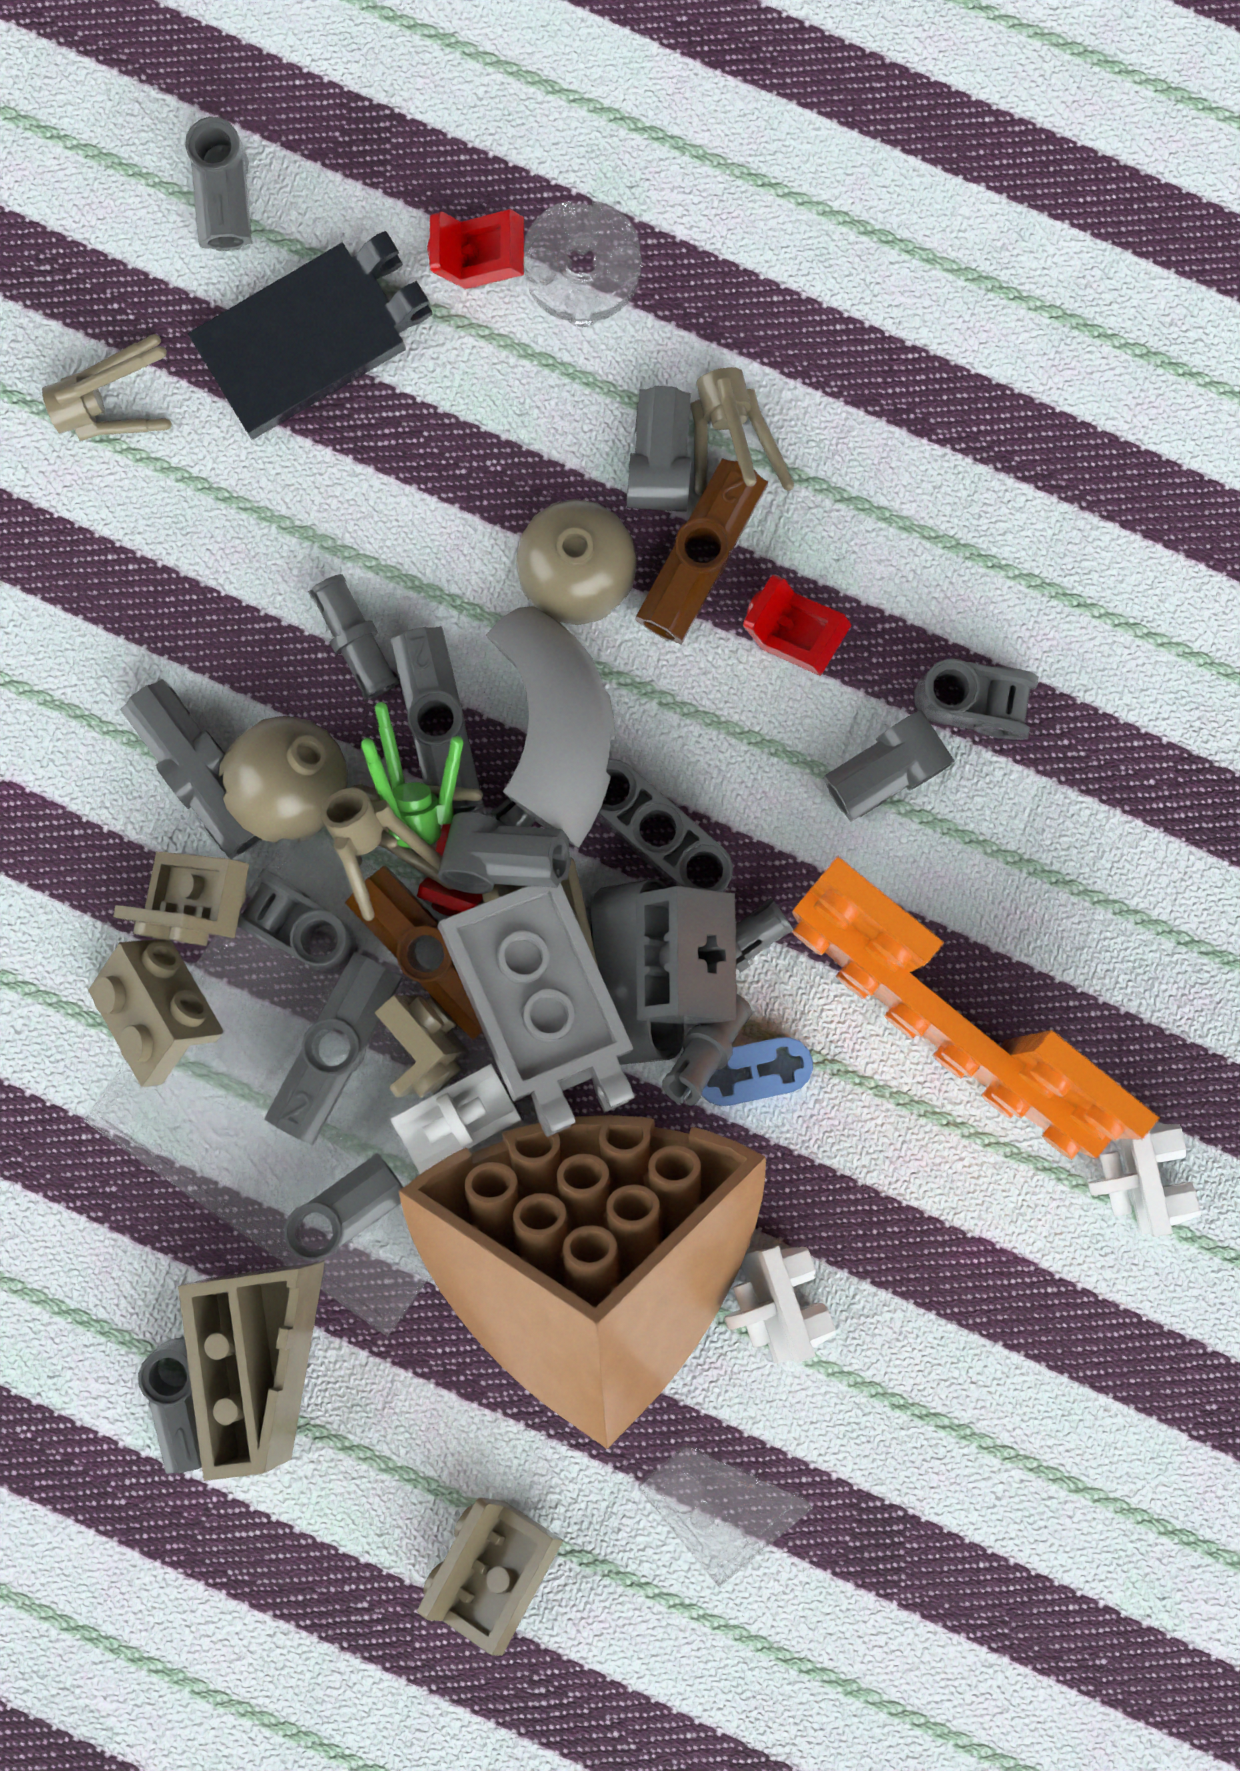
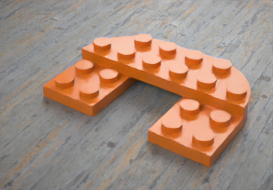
[792,856,1160,1160]

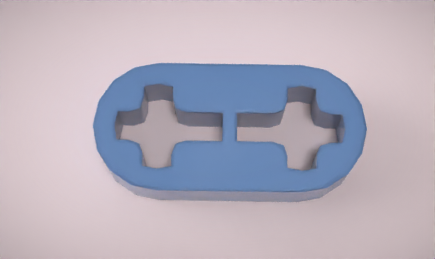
[702,1037,813,1106]

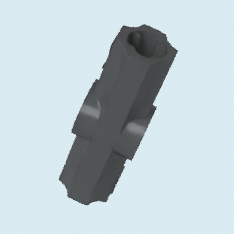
[390,626,485,815]
[120,679,262,859]
[264,951,404,1145]

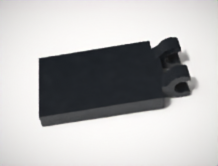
[187,231,433,440]

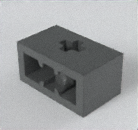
[636,886,737,1025]

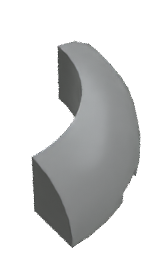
[486,606,615,848]

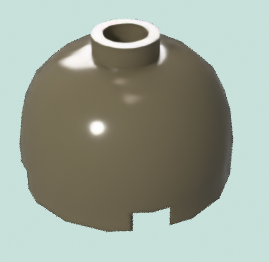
[515,499,637,625]
[219,716,348,843]

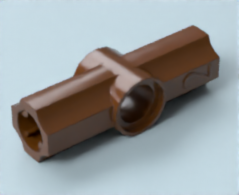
[635,458,768,645]
[344,865,483,1040]

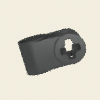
[914,659,1039,740]
[237,868,356,972]

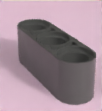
[596,759,733,892]
[591,879,684,1065]

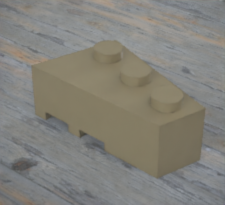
[178,1261,325,1481]

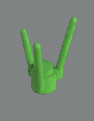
[361,702,463,848]

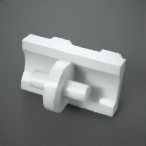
[390,1064,521,1174]
[1088,1124,1201,1237]
[724,1246,836,1363]

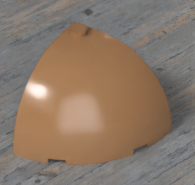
[399,1115,766,1449]

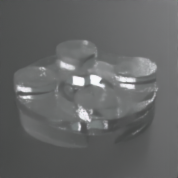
[524,201,642,328]

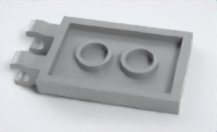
[438,883,634,1137]

